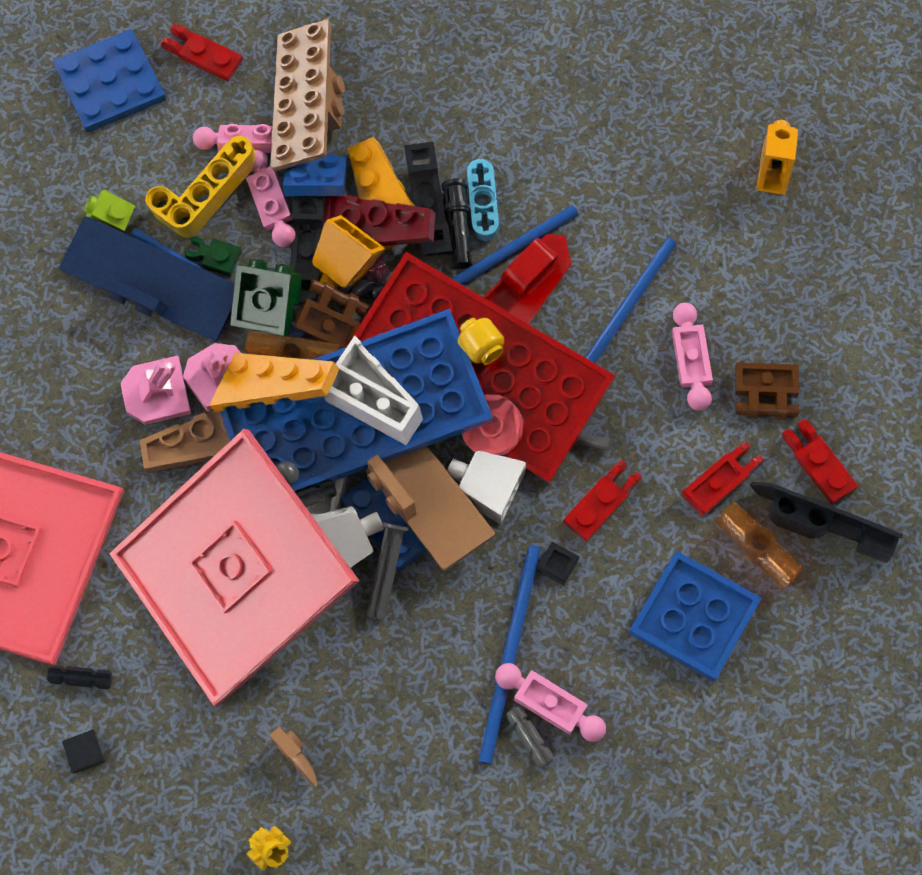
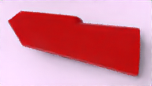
[483,234,572,324]

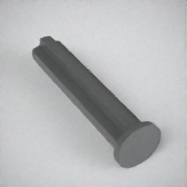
[367,522,408,620]

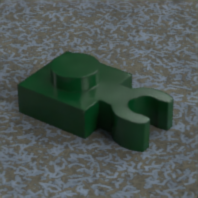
[184,236,242,277]

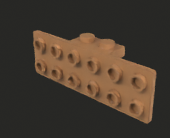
[270,19,345,171]
[366,446,495,571]

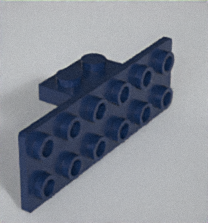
[59,216,235,342]

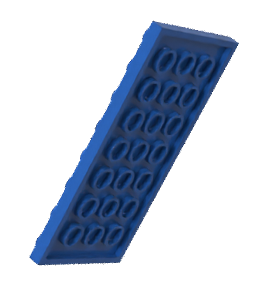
[220,309,494,492]

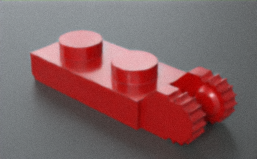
[160,24,243,82]
[782,419,859,506]
[681,441,765,518]
[563,459,643,543]

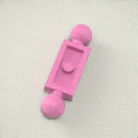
[193,124,273,153]
[246,150,295,248]
[672,303,713,411]
[495,663,606,742]

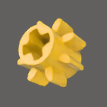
[247,826,291,871]

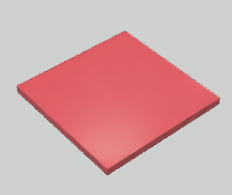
[109,429,359,706]
[0,452,124,665]

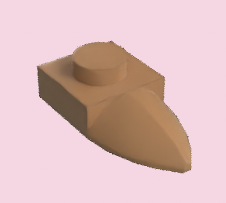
[269,727,317,787]

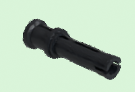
[441,178,473,269]

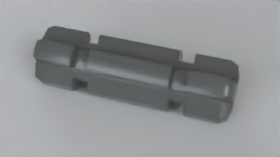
[507,706,553,768]

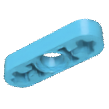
[467,159,499,241]

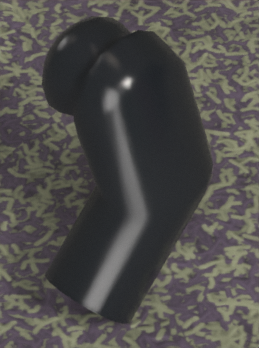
[345,280,384,300]

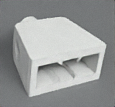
[447,451,526,524]
[312,506,384,568]

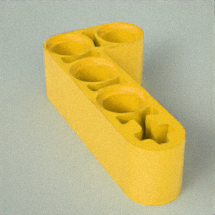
[145,136,256,238]

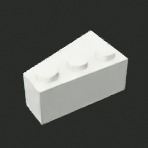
[324,336,423,445]

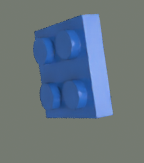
[283,154,347,196]

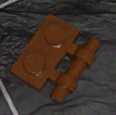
[293,279,368,349]
[735,362,799,420]

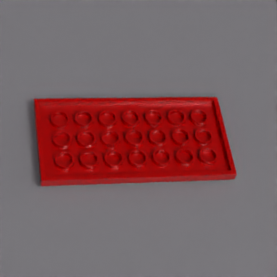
[347,252,616,483]

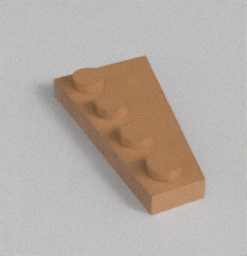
[140,411,230,473]

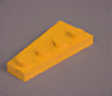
[348,137,414,251]
[209,353,339,412]

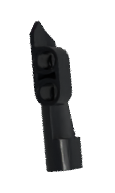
[750,482,903,563]

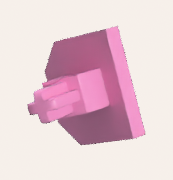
[183,343,241,412]
[120,356,191,425]

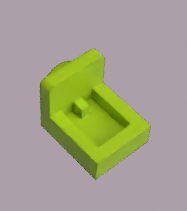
[84,189,135,232]

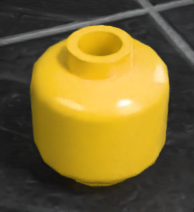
[458,318,504,365]

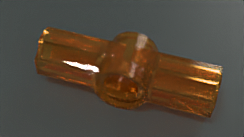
[245,330,341,360]
[715,502,804,590]

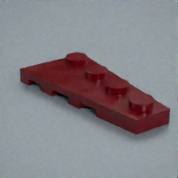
[322,195,436,246]

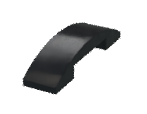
[404,141,452,257]
[290,196,324,304]

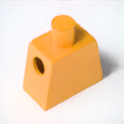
[756,120,798,195]
[312,215,385,289]

